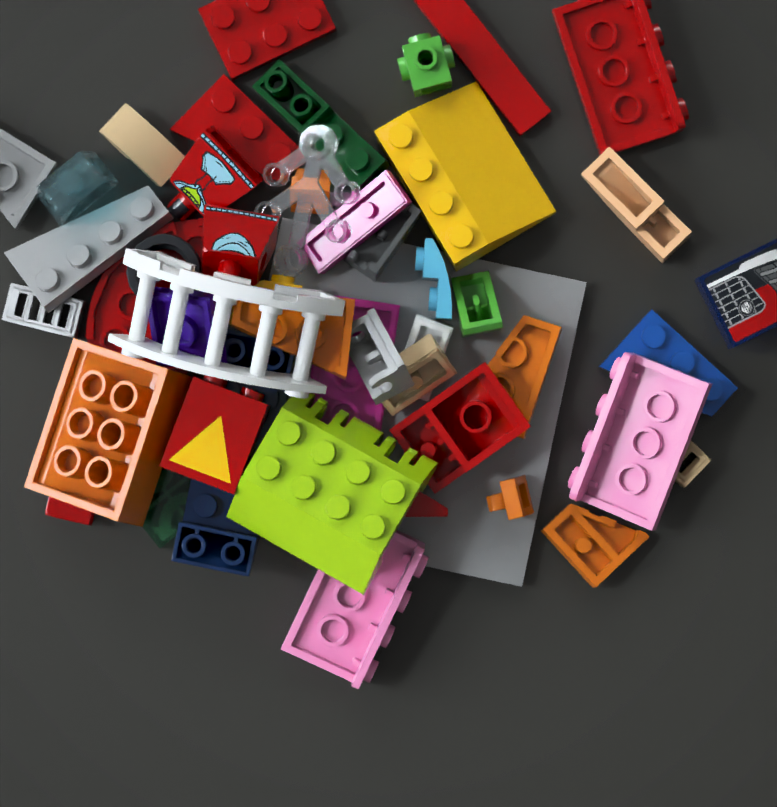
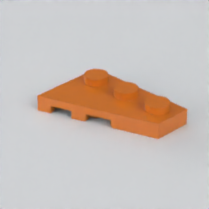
[231,289,355,380]
[488,315,562,440]

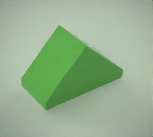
[451,271,503,338]

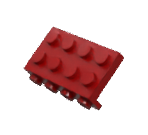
[552,0,689,155]

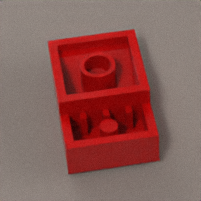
[389,362,531,494]

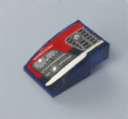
[694,239,777,349]

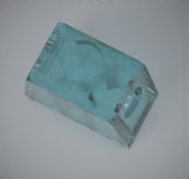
[37,151,119,226]

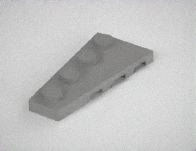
[4,186,174,313]

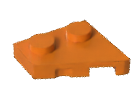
[541,503,649,588]

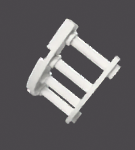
[108,248,346,399]

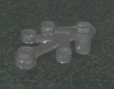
[254,125,361,276]

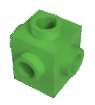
[397,33,456,97]

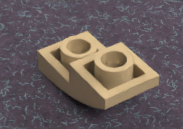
[99,103,185,187]

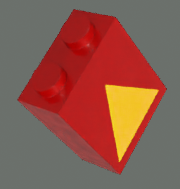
[159,375,271,494]

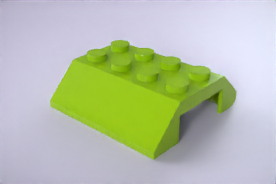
[226,393,438,595]

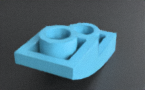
[415,238,452,321]

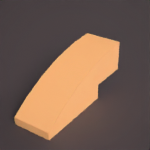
[581,147,692,264]

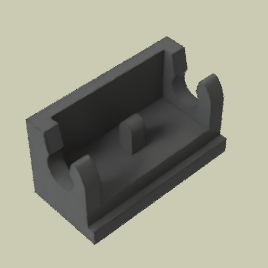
[343,204,422,282]

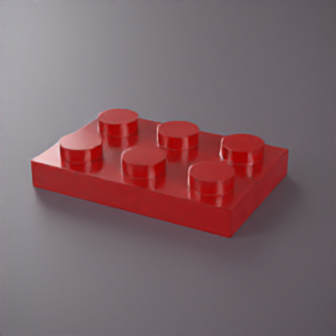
[198,0,336,81]

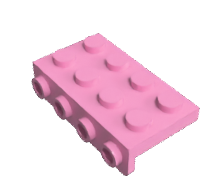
[568,352,712,531]
[281,530,429,689]

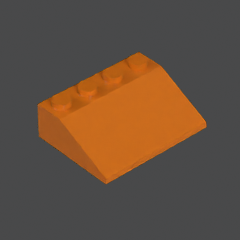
[24,338,192,527]

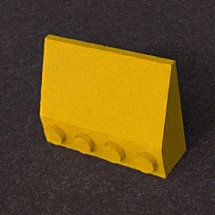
[374,81,556,272]

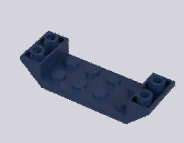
[171,329,295,577]

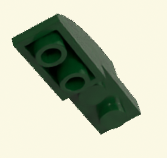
[252,59,390,191]

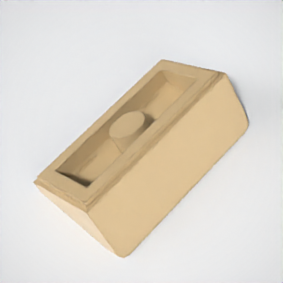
[382,334,457,416]

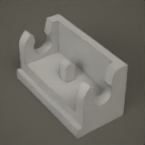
[349,308,415,405]

